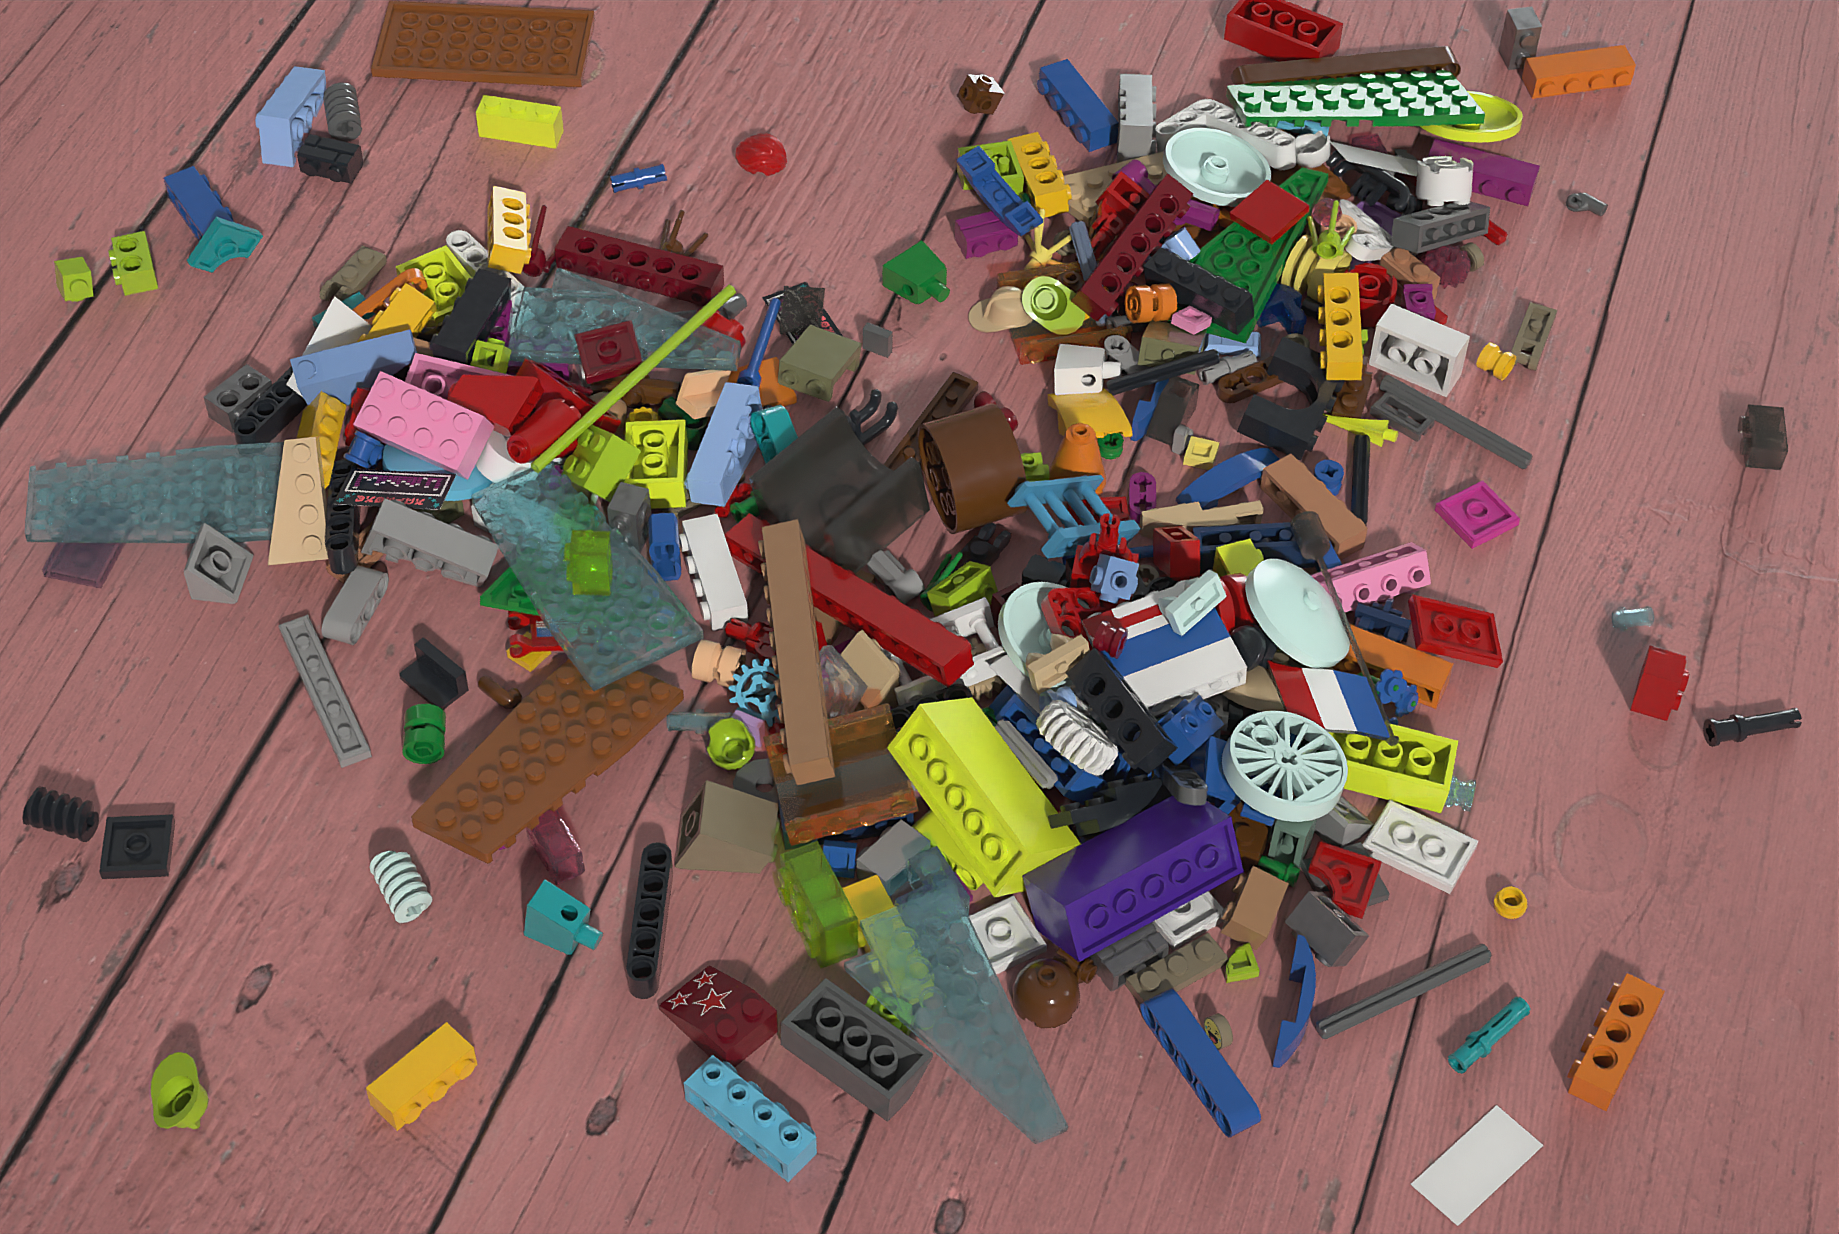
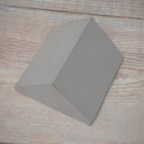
[183,523,254,604]
[1314,795,1374,848]

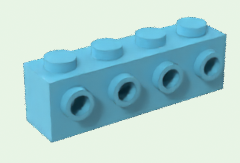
[684,1055,817,1182]

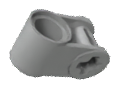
[1104,335,1152,377]

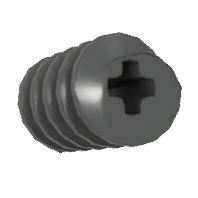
[323,82,362,142]

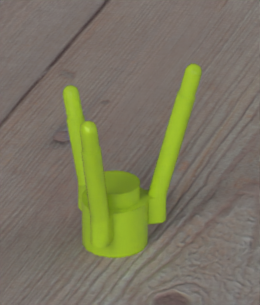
[1307,200,1355,259]

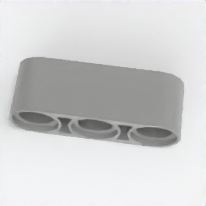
[322,565,389,645]

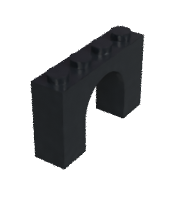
[1237,337,1345,461]

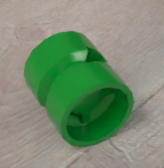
[402,704,446,764]

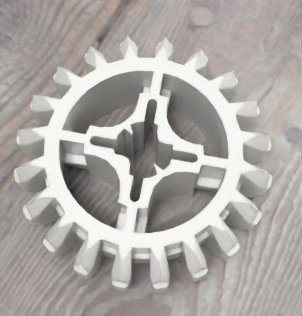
[1036,700,1118,776]

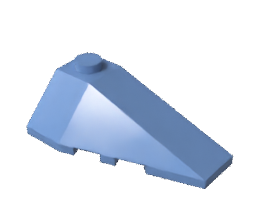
[290,330,417,407]

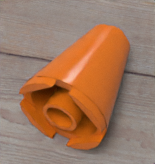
[1049,423,1106,497]

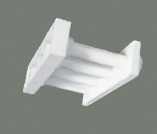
[881,597,1007,706]

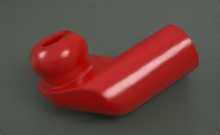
[714,483,754,518]

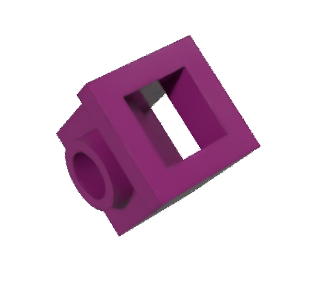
[1400,284,1436,321]

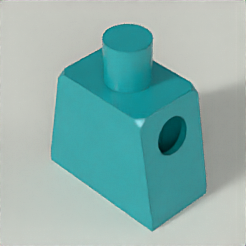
[524,879,603,955]

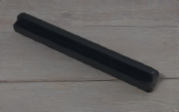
[1107,349,1220,395]
[1351,434,1370,526]

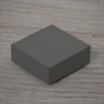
[863,322,893,358]

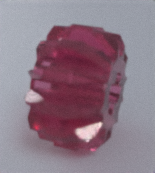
[1423,244,1471,289]

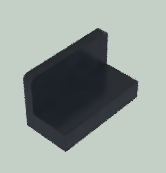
[399,637,469,710]

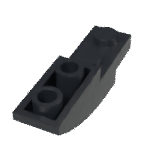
[1048,774,1163,836]

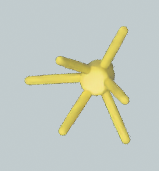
[1024,209,1082,276]

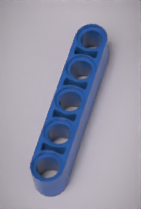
[1140,988,1261,1138]

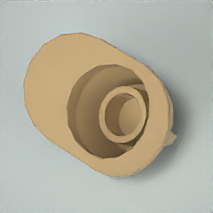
[969,286,1033,333]

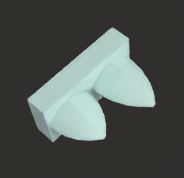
[1158,570,1227,636]

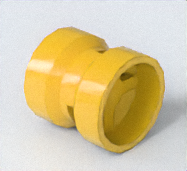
[1476,342,1516,381]

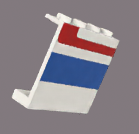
[1082,577,1247,718]

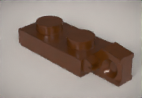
[1332,356,1372,419]

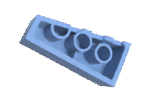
[255,66,326,167]
[685,382,762,507]

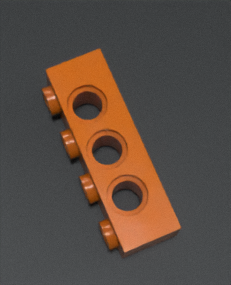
[1567,973,1665,1111]

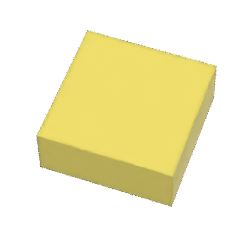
[1183,436,1220,470]

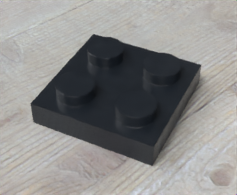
[99,814,175,879]

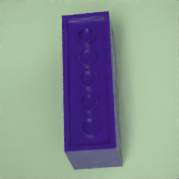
[1022,796,1243,962]

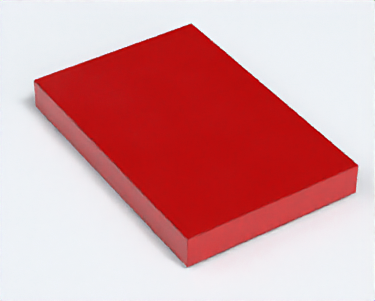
[1408,595,1503,668]

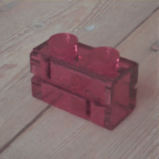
[526,809,585,885]

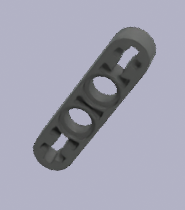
[1154,758,1208,805]

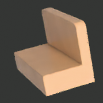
[676,367,731,419]

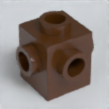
[957,74,1005,115]

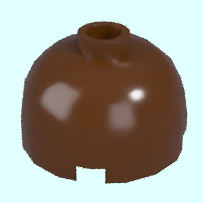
[1012,958,1080,1028]

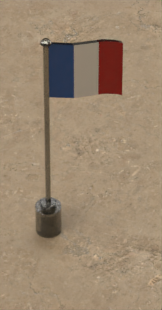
[1267,511,1399,746]

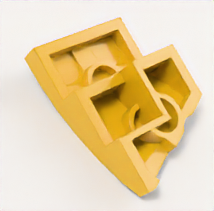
[1047,387,1133,438]

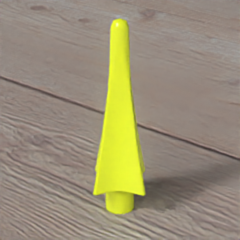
[1323,414,1398,447]

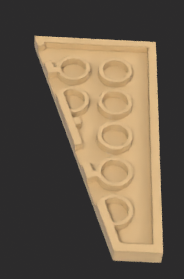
[1064,151,1167,227]

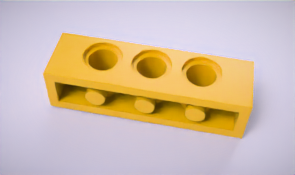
[1007,132,1072,217]
[487,186,531,274]
[1317,273,1363,380]

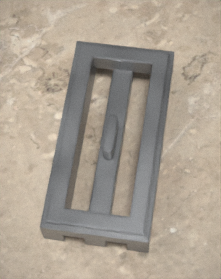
[1370,391,1435,442]

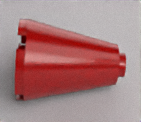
[507,398,582,464]

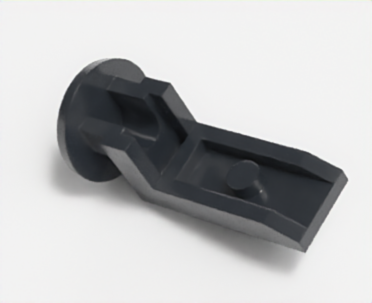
[1230,623,1279,672]

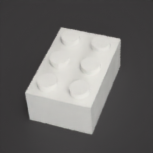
[1369,304,1470,397]

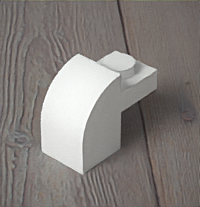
[476,430,540,491]

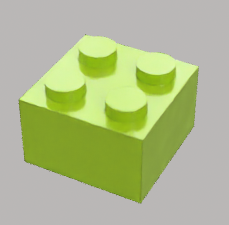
[561,425,641,502]

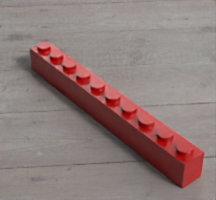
[724,513,974,687]

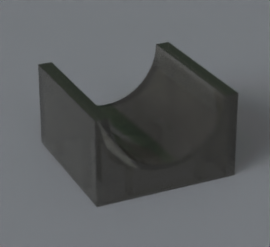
[749,406,930,573]

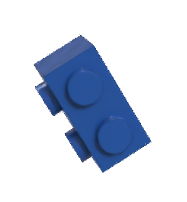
[1158,695,1224,766]

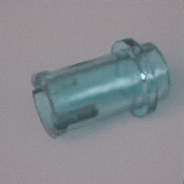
[1611,606,1654,631]

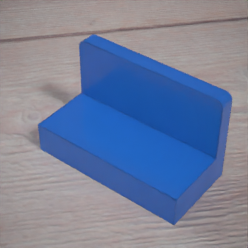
[1203,736,1244,814]

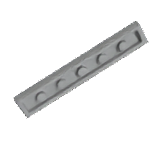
[278,615,372,768]

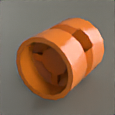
[1125,284,1177,323]

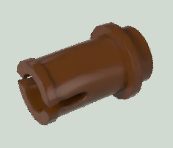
[1053,948,1097,984]

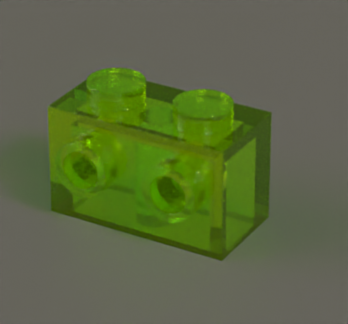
[564,530,613,596]

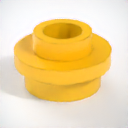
[1493,887,1527,919]

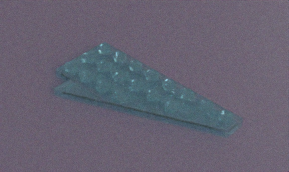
[508,268,741,371]
[844,884,1069,1144]

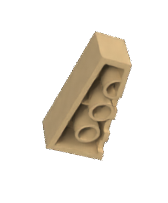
[268,436,328,565]

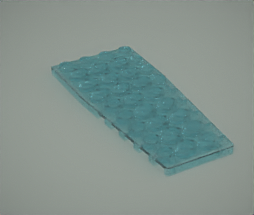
[24,442,284,543]
[472,461,704,691]

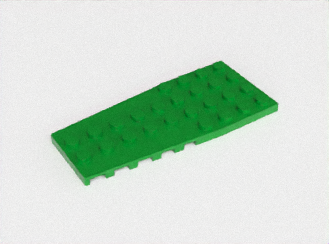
[1226,70,1485,127]

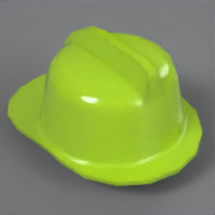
[1022,276,1085,335]
[151,1052,209,1129]

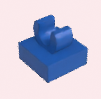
[821,840,857,878]

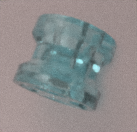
[1444,775,1476,812]

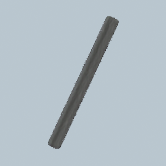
[1380,375,1533,469]
[1315,944,1492,1039]

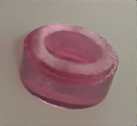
[1312,198,1342,227]

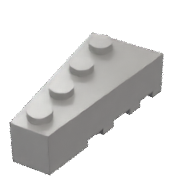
[1117,74,1157,163]
[361,498,500,588]

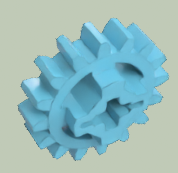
[729,658,782,727]

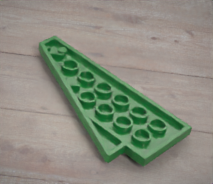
[1167,167,1329,343]

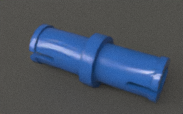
[610,164,667,193]

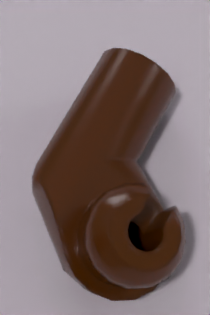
[478,676,522,709]

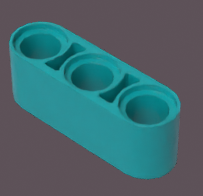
[750,405,812,492]

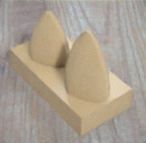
[1026,634,1090,695]

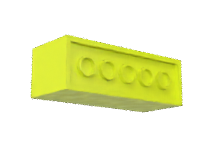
[887,697,1081,898]

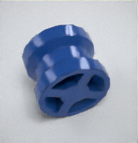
[1314,460,1344,496]

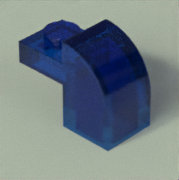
[1256,284,1307,335]

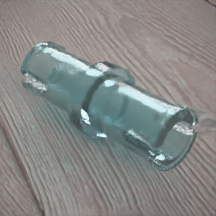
[667,709,733,734]

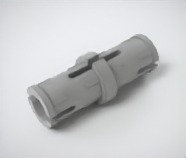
[1198,350,1257,385]

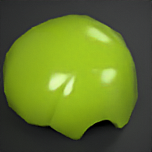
[707,717,756,770]

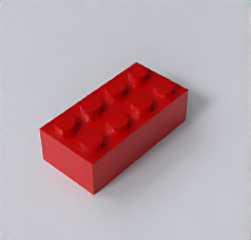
[1224,0,1343,62]

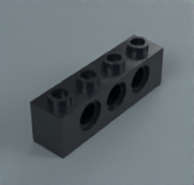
[1066,648,1178,774]

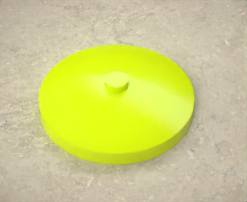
[1420,91,1523,143]

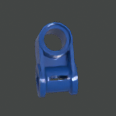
[343,430,385,470]

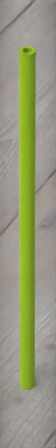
[531,285,736,473]

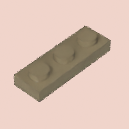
[1125,933,1228,1004]

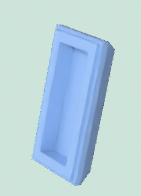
[1204,332,1261,357]

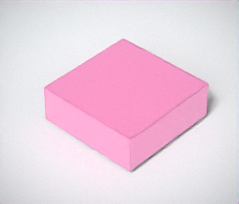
[1171,306,1212,335]

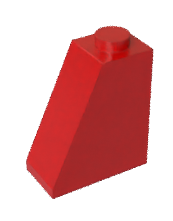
[447,374,544,438]

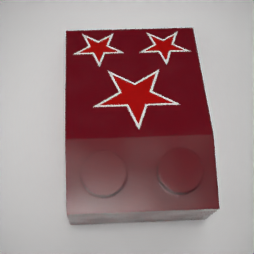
[658,965,778,1068]

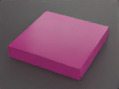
[1435,480,1520,549]

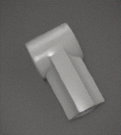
[867,550,925,604]

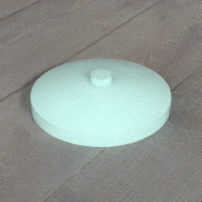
[1163,128,1271,207]
[1245,559,1350,669]
[998,582,1092,691]

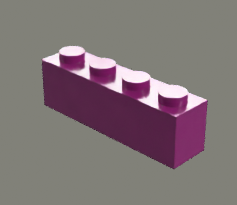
[1428,139,1540,206]

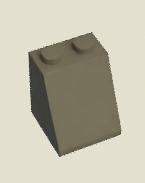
[674,780,780,874]

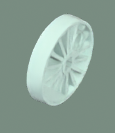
[1222,711,1348,822]

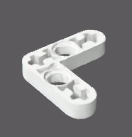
[1338,199,1396,261]

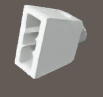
[1054,344,1121,395]

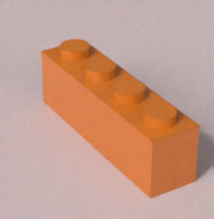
[1522,45,1636,99]
[1333,623,1454,709]

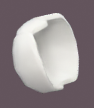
[1295,131,1331,169]

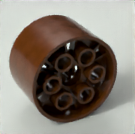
[918,403,1028,534]

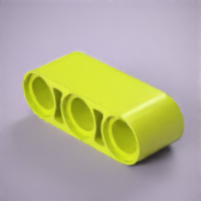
[911,810,984,890]

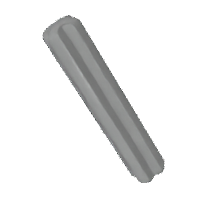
[995,720,1058,789]

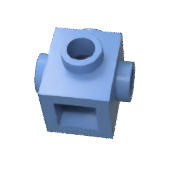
[1090,554,1139,604]

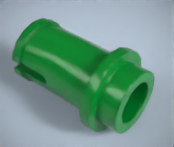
[1257,855,1300,887]

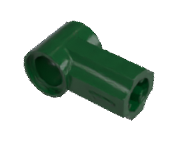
[658,396,708,451]

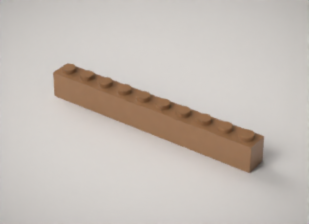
[758,519,835,785]

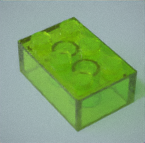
[777,841,858,969]

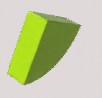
[1225,943,1260,983]

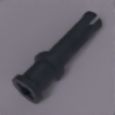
[1703,708,1802,747]

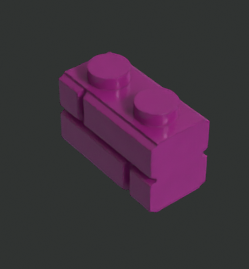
[954,211,1018,259]

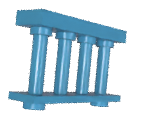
[1008,475,1141,559]

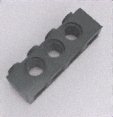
[1391,201,1490,253]

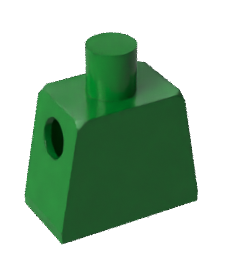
[882,240,950,304]

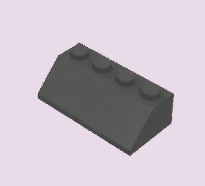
[780,978,933,1122]

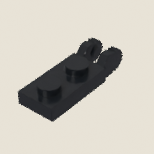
[940,523,1012,576]

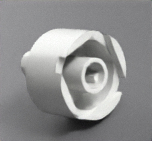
[1416,156,1473,206]

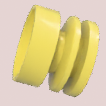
[1281,234,1352,304]

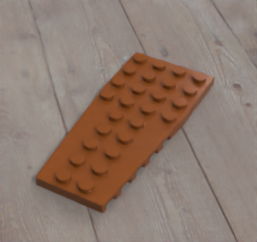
[411,649,684,864]

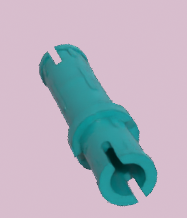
[1448,996,1530,1074]

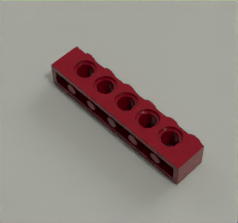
[1071,173,1193,322]
[555,226,724,306]

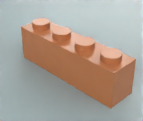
[1260,454,1368,561]

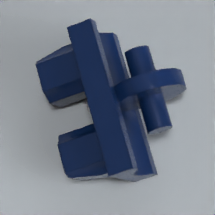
[1354,597,1411,644]

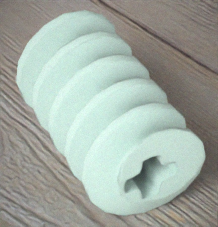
[369,851,432,924]

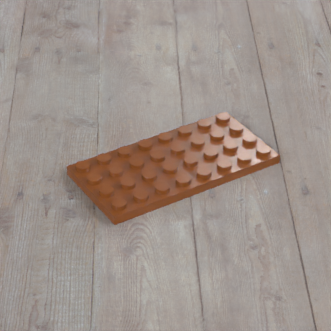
[371,1,595,87]

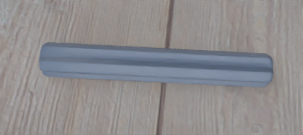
[1069,221,1112,327]

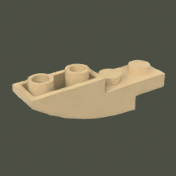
[1139,500,1263,539]

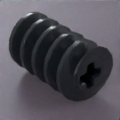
[22,786,99,842]

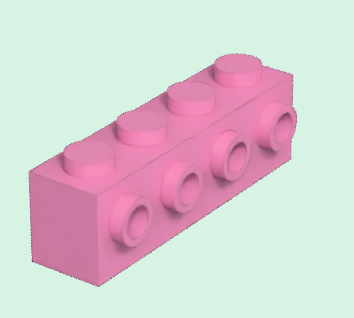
[1311,542,1431,613]

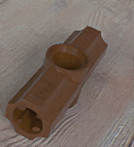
[590,373,681,409]

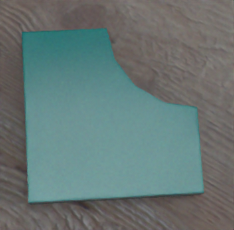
[187,217,263,273]

